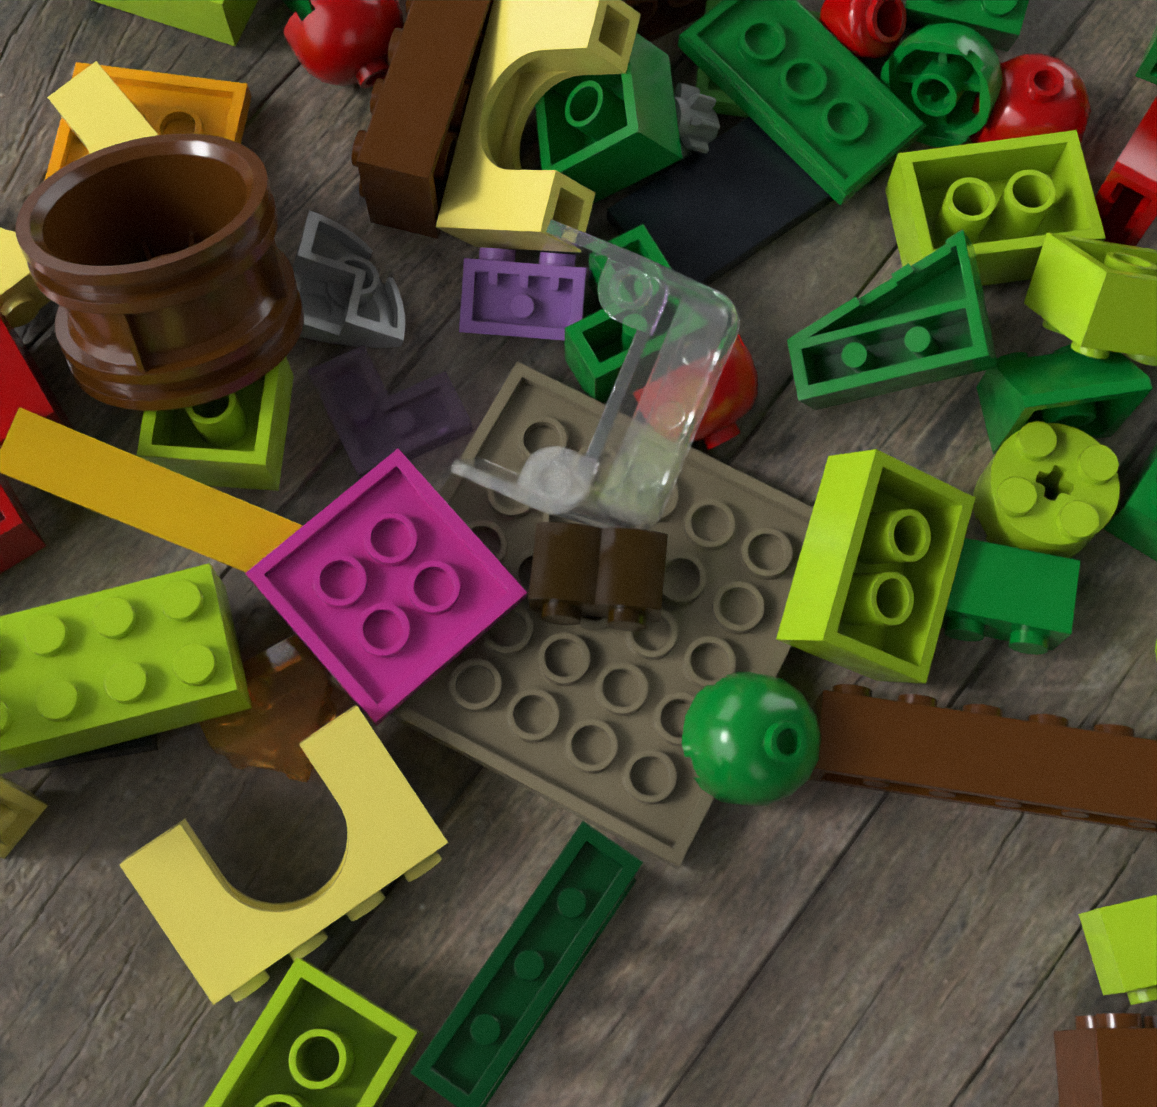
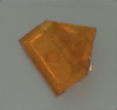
[199,634,337,783]

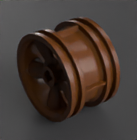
[15,134,304,411]

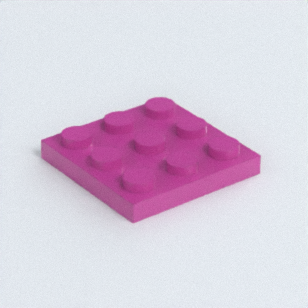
[245,449,527,726]

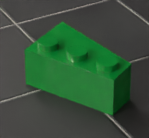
[787,229,998,410]

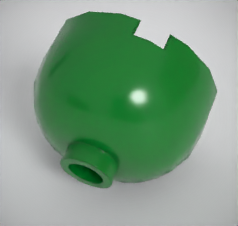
[880,23,1003,147]
[681,672,821,807]

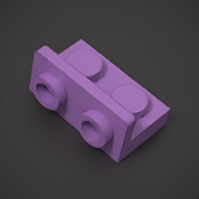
[459,247,588,341]

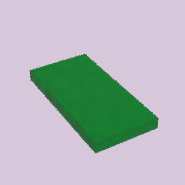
[677,0,927,206]

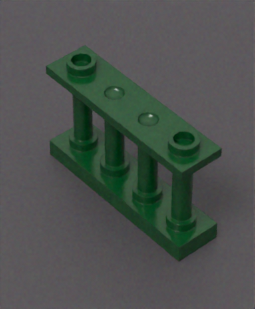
[410,821,643,1107]

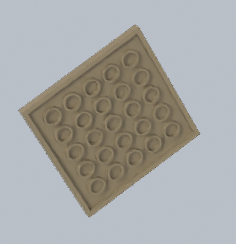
[329,361,813,870]

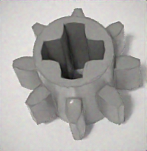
[674,83,720,161]

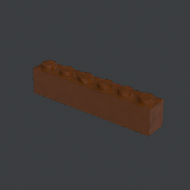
[808,684,1157,834]

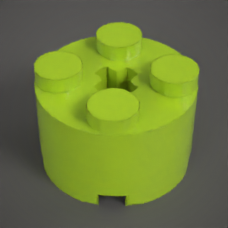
[973,421,1120,558]

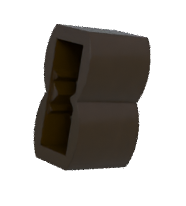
[528,522,668,631]

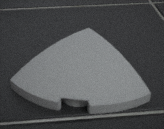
[293,210,405,348]

